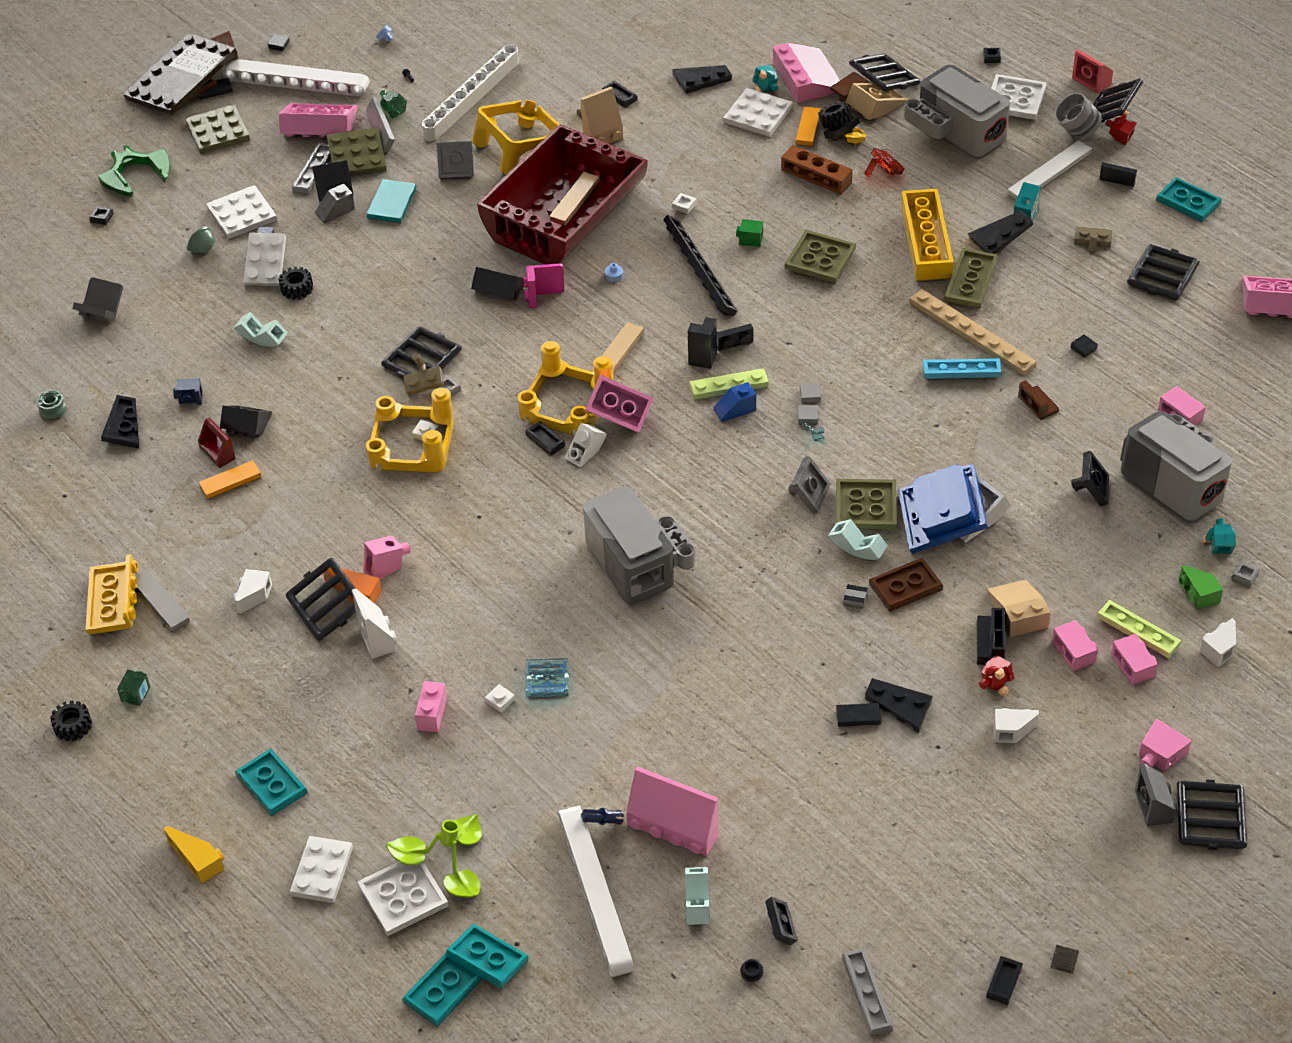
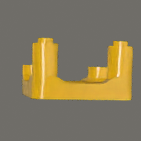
[472,100,559,175]
[517,341,613,435]
[366,388,454,472]

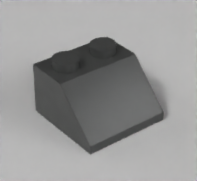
[1135,764,1177,826]

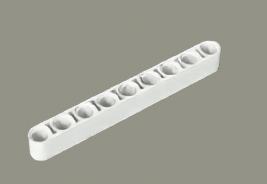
[422,45,519,142]
[222,59,370,96]
[558,805,634,977]

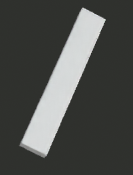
[1007,141,1092,199]

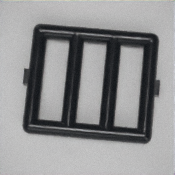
[849,53,921,92]
[1092,78,1143,123]
[1127,244,1200,300]
[381,326,462,379]
[285,558,356,641]
[1177,779,1247,850]

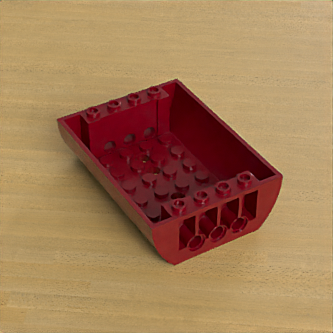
[477,124,648,265]

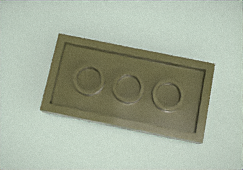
[944,248,998,309]

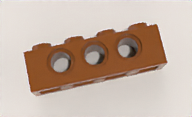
[781,145,853,195]

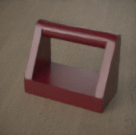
[198,418,236,468]

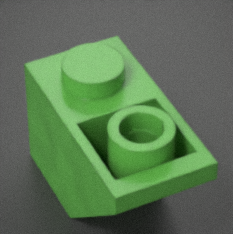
[1178,565,1223,609]

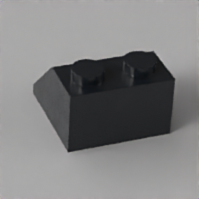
[219,405,272,437]

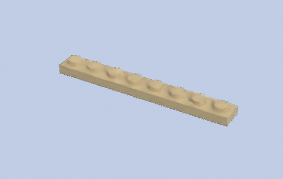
[909,289,1037,376]

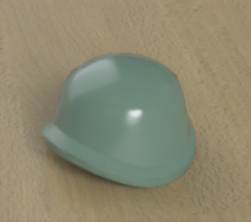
[187,226,215,254]

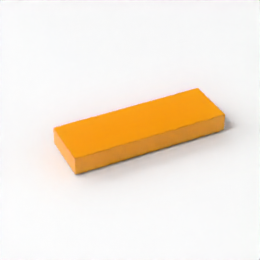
[795,107,821,146]
[199,460,261,499]

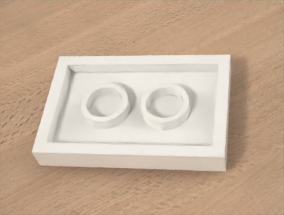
[243,233,286,286]
[290,836,353,903]

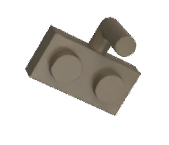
[1074,226,1113,253]
[404,352,444,395]

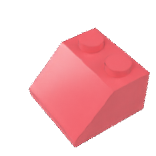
[1072,49,1113,93]

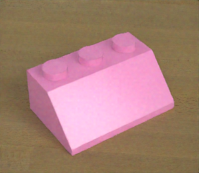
[586,375,654,433]

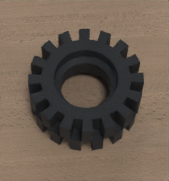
[818,102,852,129]
[279,267,313,300]
[50,700,92,741]

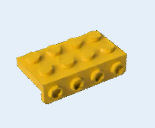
[86,554,138,635]

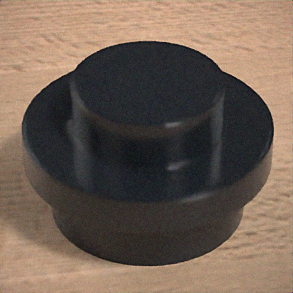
[740,959,763,982]

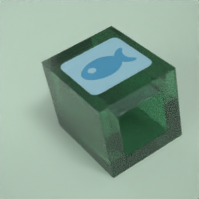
[117,669,150,706]

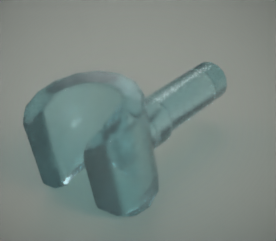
[802,422,825,441]

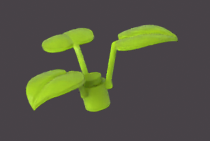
[386,814,482,898]

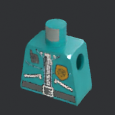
[1014,182,1041,221]

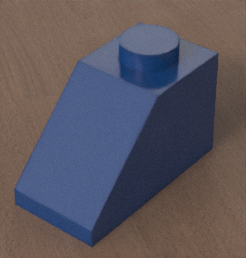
[713,382,756,422]

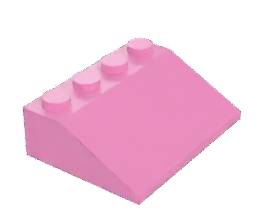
[773,43,840,103]
[279,103,357,138]
[1243,276,1292,318]
[626,767,718,856]

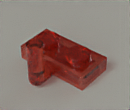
[864,148,905,177]

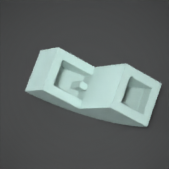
[233,312,288,347]
[828,519,888,560]
[685,867,710,925]

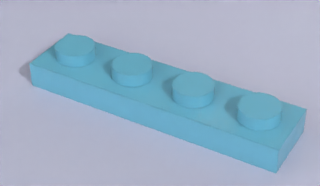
[923,358,1001,379]

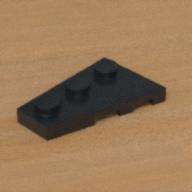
[672,65,732,94]
[968,210,1034,254]
[101,395,139,448]
[865,678,933,733]

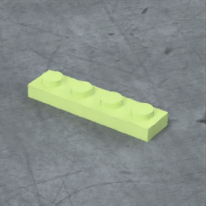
[690,368,768,400]
[1097,600,1181,659]

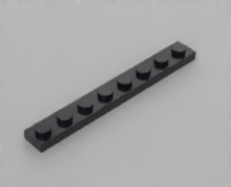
[663,214,738,316]

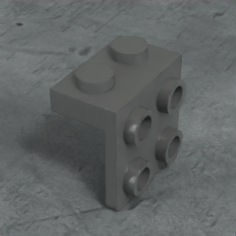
[72,277,123,322]

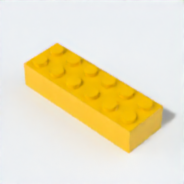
[901,189,954,281]

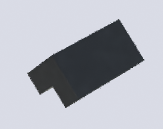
[471,267,524,300]
[687,317,717,369]
[977,608,1005,665]

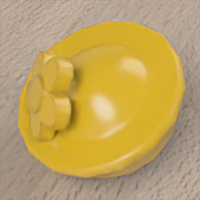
[845,127,867,145]

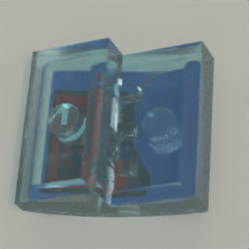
[525,658,569,698]

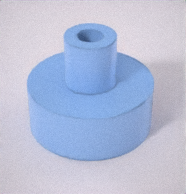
[376,25,393,42]
[605,263,623,282]

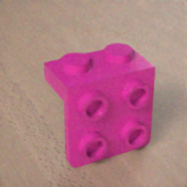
[523,263,565,308]

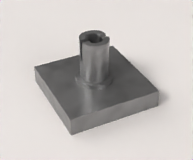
[437,140,474,178]
[788,456,831,513]

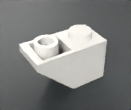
[564,423,607,467]
[233,569,272,614]
[1200,618,1236,667]
[994,708,1039,743]

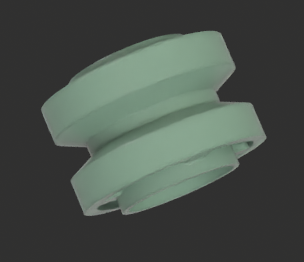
[36,390,66,419]

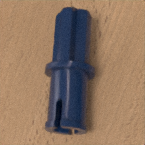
[581,808,624,825]

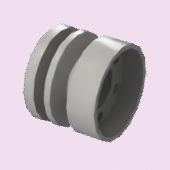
[1054,93,1102,140]

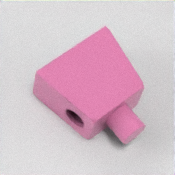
[363,536,411,579]
[1139,719,1192,771]

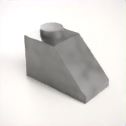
[315,184,355,223]

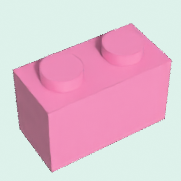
[1158,386,1206,426]
[1052,620,1098,671]
[1111,634,1158,685]
[415,681,447,733]

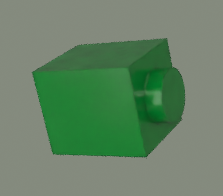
[736,219,763,247]

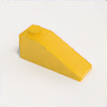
[163,826,224,884]

